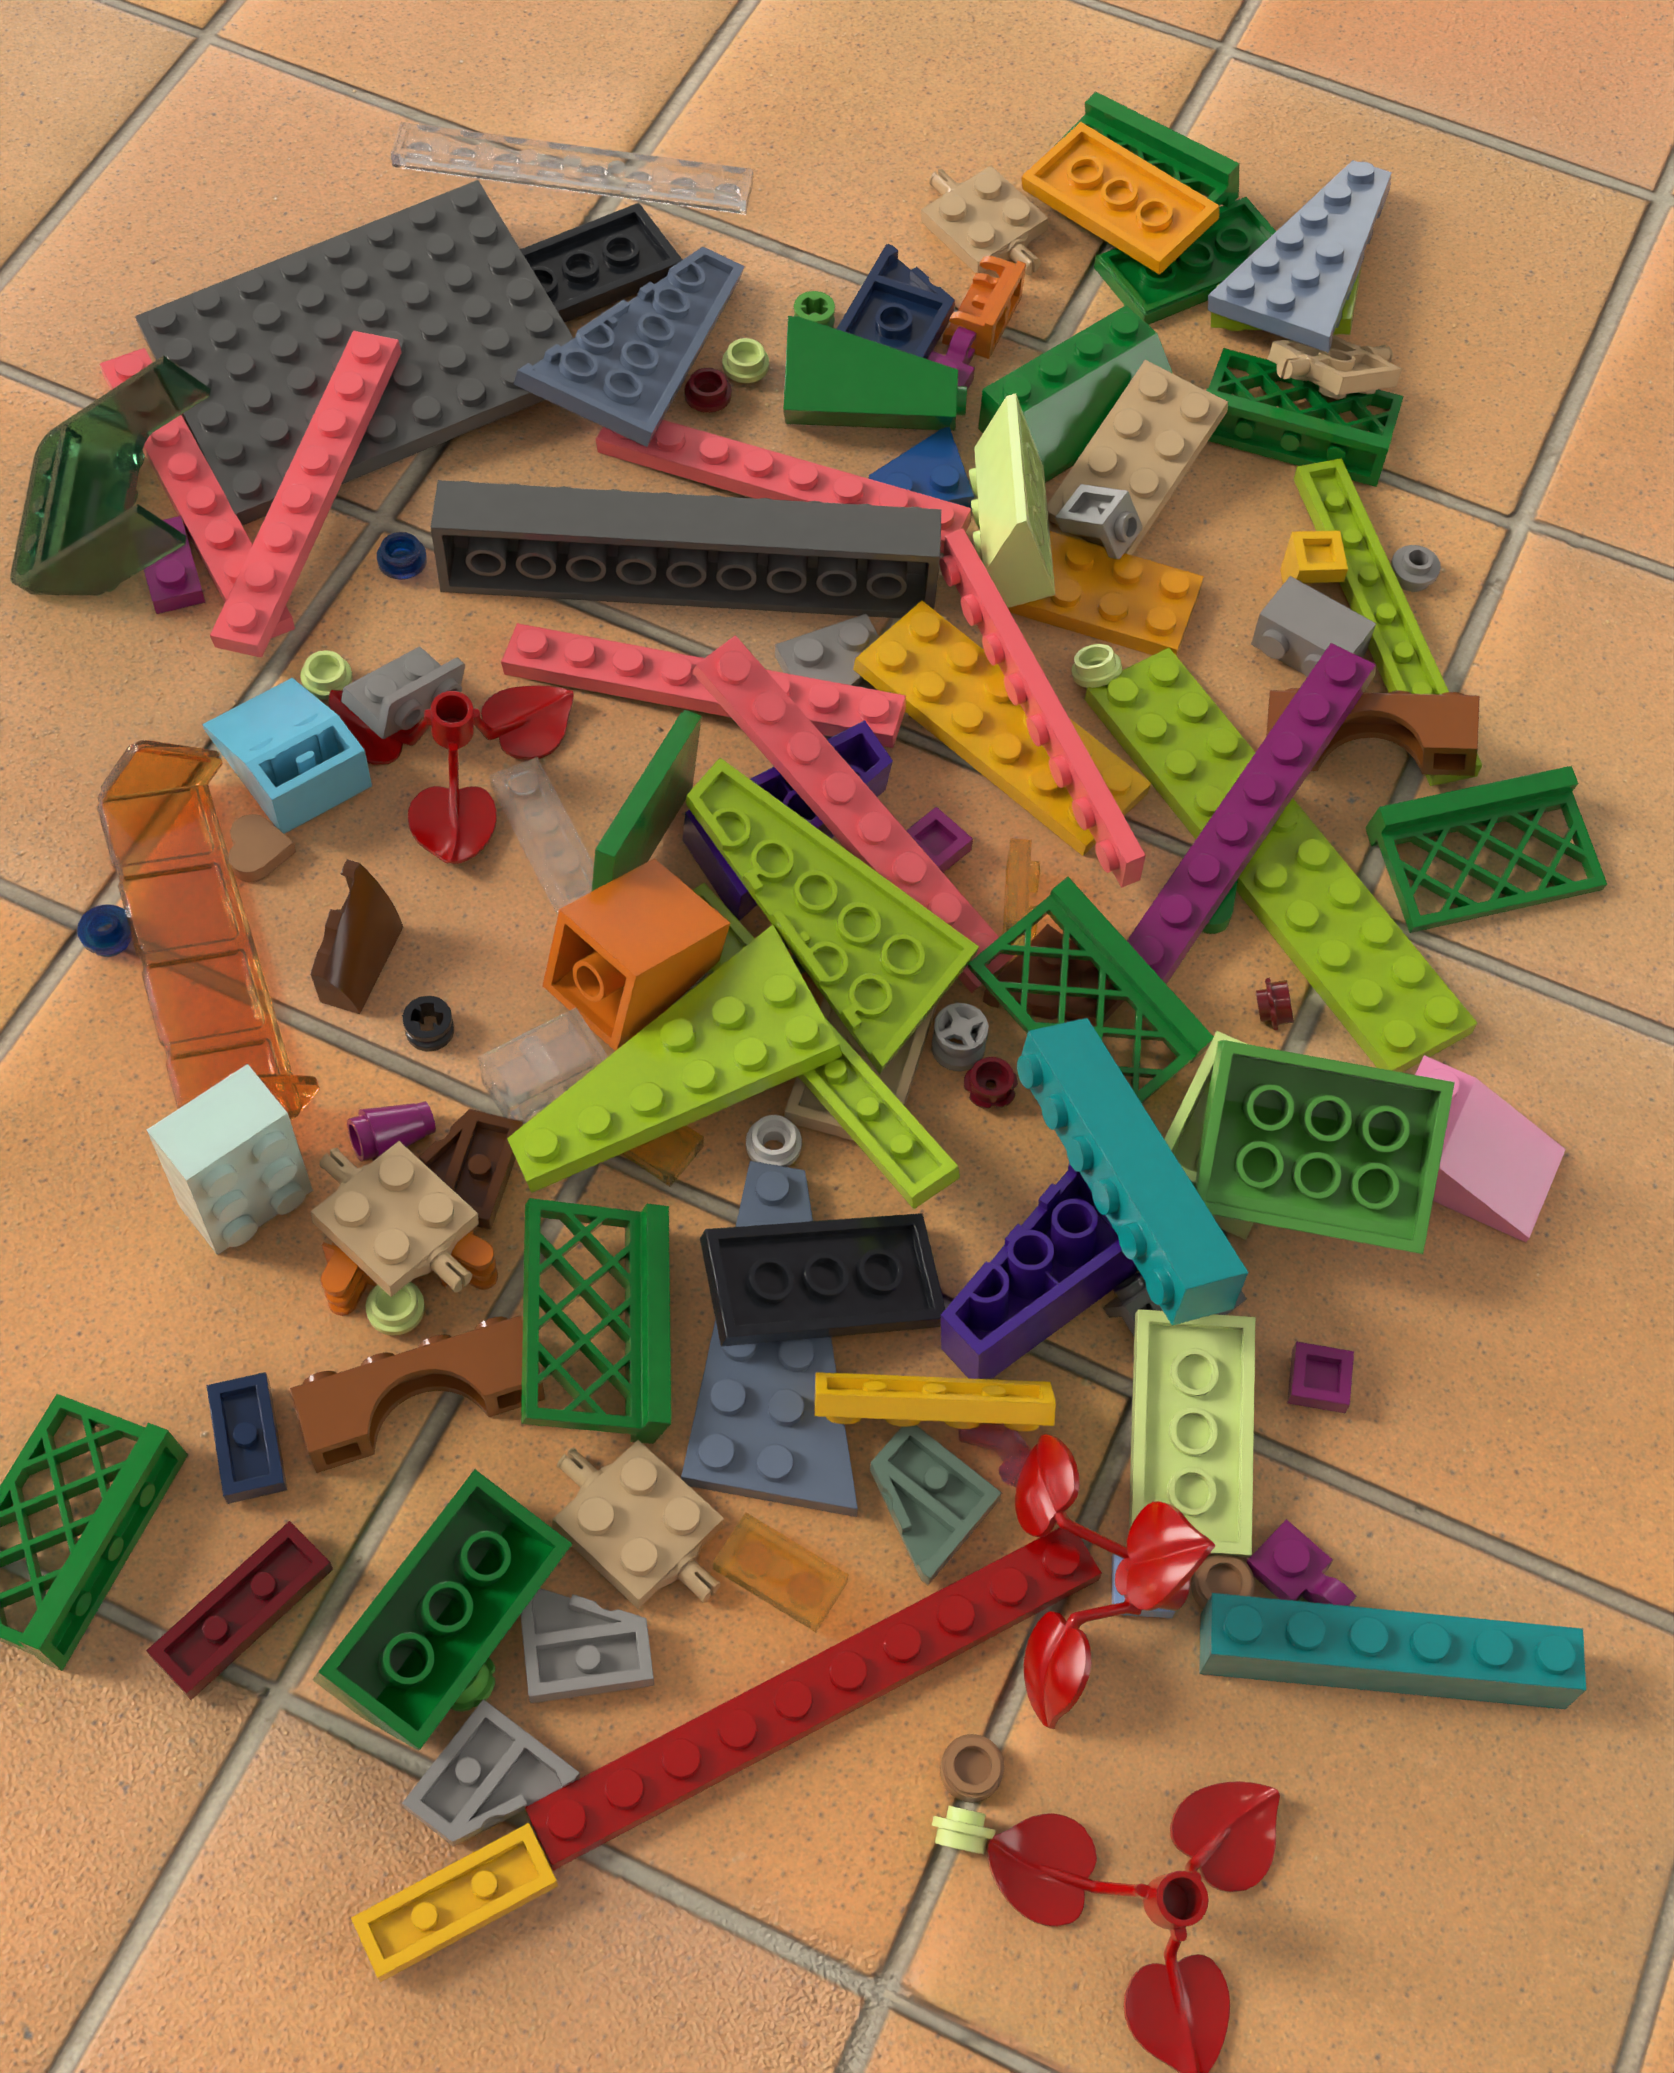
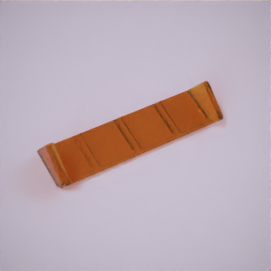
[97,740,320,1120]

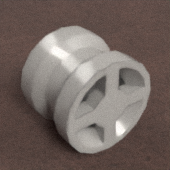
[931,1003,989,1072]

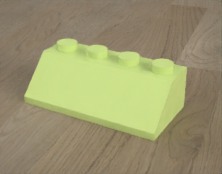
[969,393,1056,608]

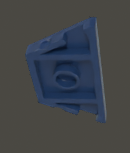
[837,244,955,359]

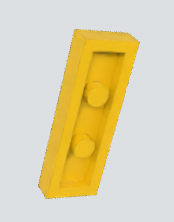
[351,1823,558,1983]

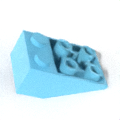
[202,678,372,834]

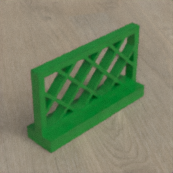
[1054,91,1240,207]
[1206,348,1404,487]
[1365,766,1607,933]
[968,876,1214,1103]
[521,1198,671,1444]
[0,1394,188,1671]

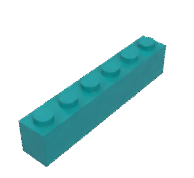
[1017,1018,1249,1326]
[1199,1593,1586,1709]

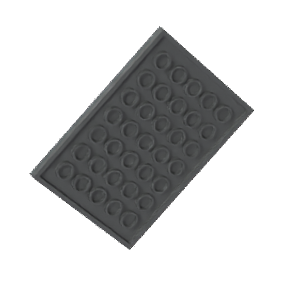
[135,180,573,526]

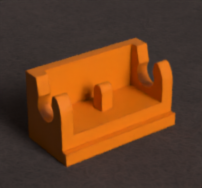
[942,256,1026,359]

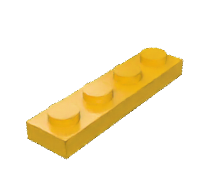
[814,1372,1056,1431]

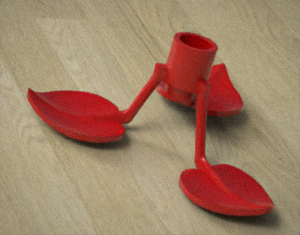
[329,685,574,864]
[1015,1434,1215,1729]
[987,1781,1280,2073]

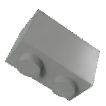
[1251,576,1376,677]

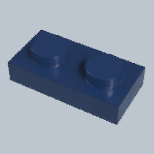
[206,1372,287,1504]

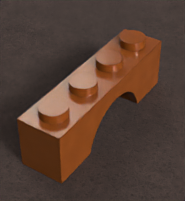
[1266,688,1480,776]
[290,1315,545,1473]

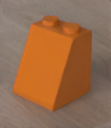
[542,858,730,1051]

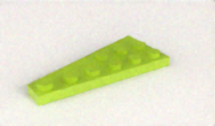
[686,758,979,1074]
[507,924,842,1193]

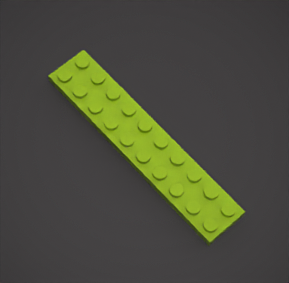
[1085,648,1477,1073]

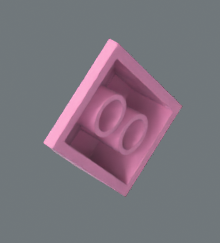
[1415,1055,1566,1243]

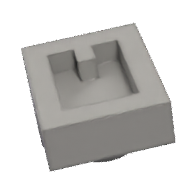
[1055,484,1142,559]

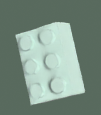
[147,1064,313,1255]

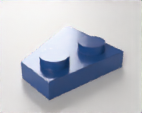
[868,427,974,509]

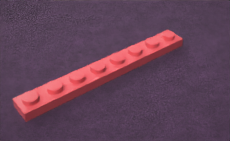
[210,331,402,658]
[100,348,295,638]
[596,420,971,554]
[939,528,1146,888]
[501,623,906,748]
[692,635,1015,993]

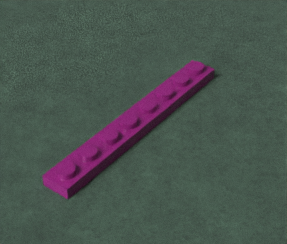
[1127,643,1376,984]

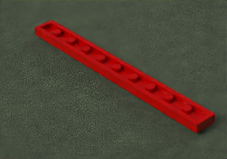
[525,1527,1102,1871]

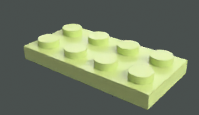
[1128,1309,1256,1558]

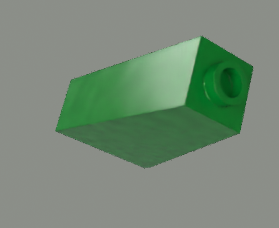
[783,316,967,431]

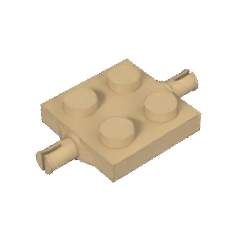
[921,166,1048,275]
[1268,335,1402,399]
[310,1141,479,1297]
[552,1440,724,1609]

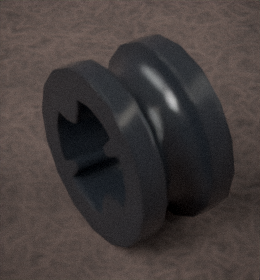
[402,995,454,1052]

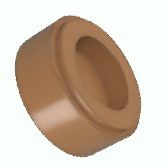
[1191,1554,1255,1609]
[940,1734,1004,1803]

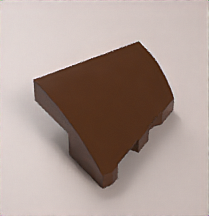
[310,859,403,1014]

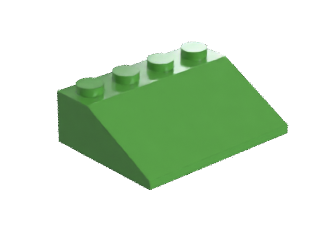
[1195,1040,1455,1254]

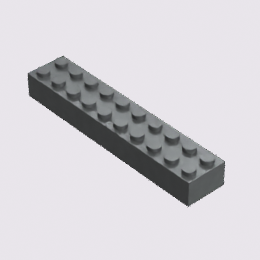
[431,480,942,618]

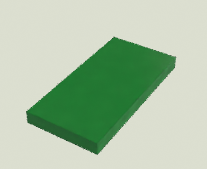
[1094,197,1276,325]
[591,710,702,892]

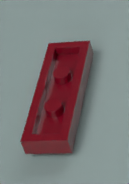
[146,1521,333,1700]

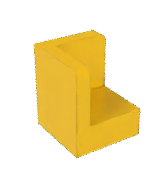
[1280,530,1348,584]

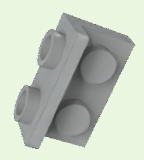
[341,646,465,739]

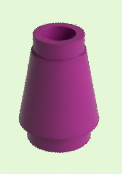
[347,1101,436,1162]

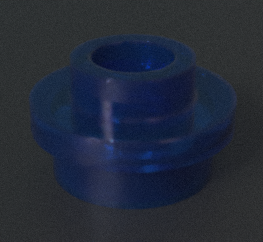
[377,532,427,580]
[77,904,134,957]

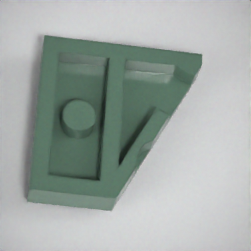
[870,1425,1002,1585]

